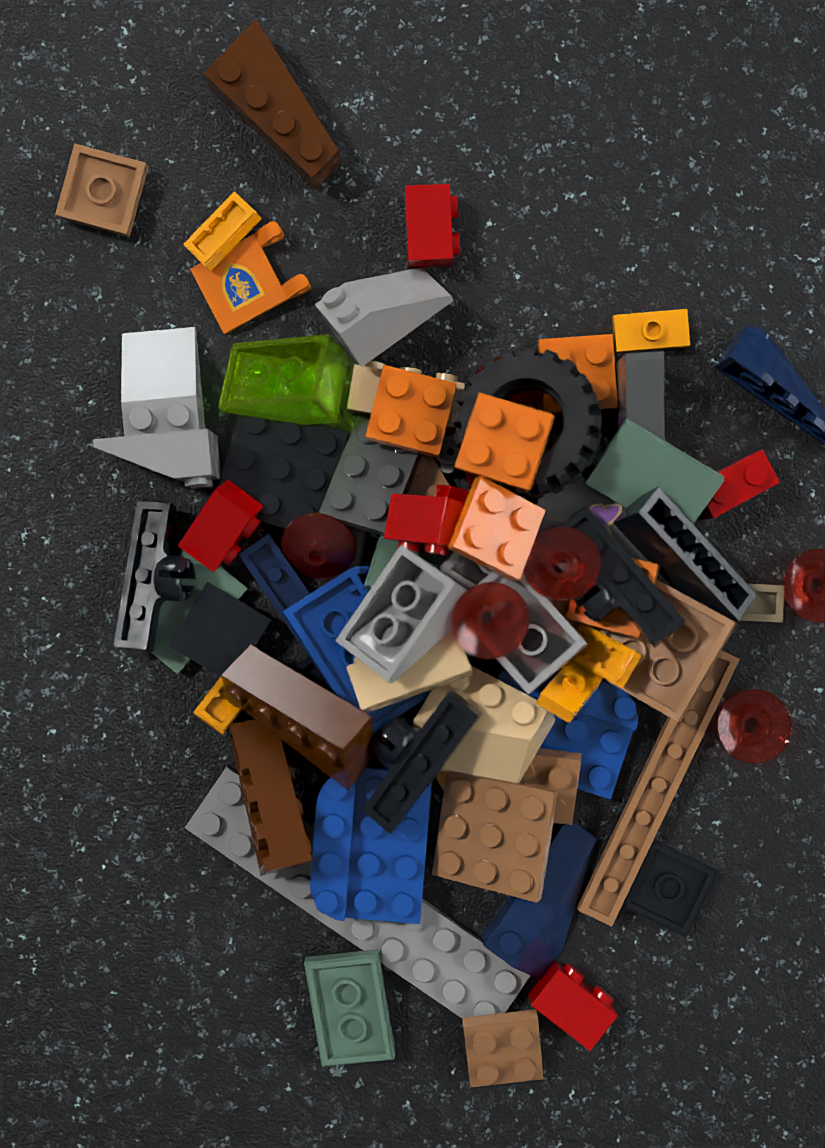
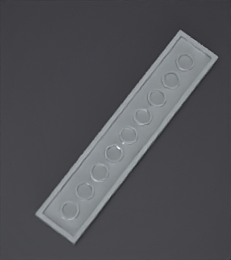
[185,765,530,1018]

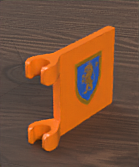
[190,221,311,335]

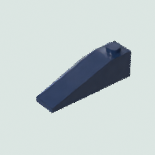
[714,325,825,446]
[481,821,598,980]

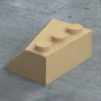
[413,665,556,785]

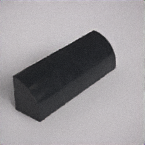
[613,487,757,622]

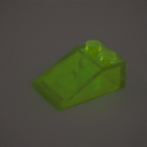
[218,334,349,425]

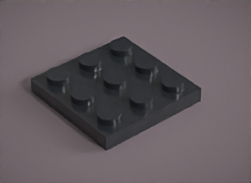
[218,401,350,539]

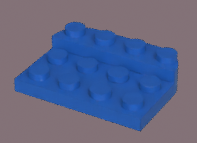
[282,566,432,733]
[495,667,638,800]
[310,767,432,924]

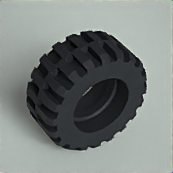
[453,347,602,499]

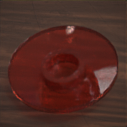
[281,513,356,578]
[523,527,600,601]
[783,549,825,623]
[452,582,529,659]
[717,689,792,764]

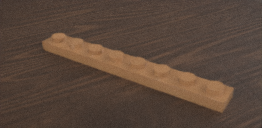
[577,651,740,927]

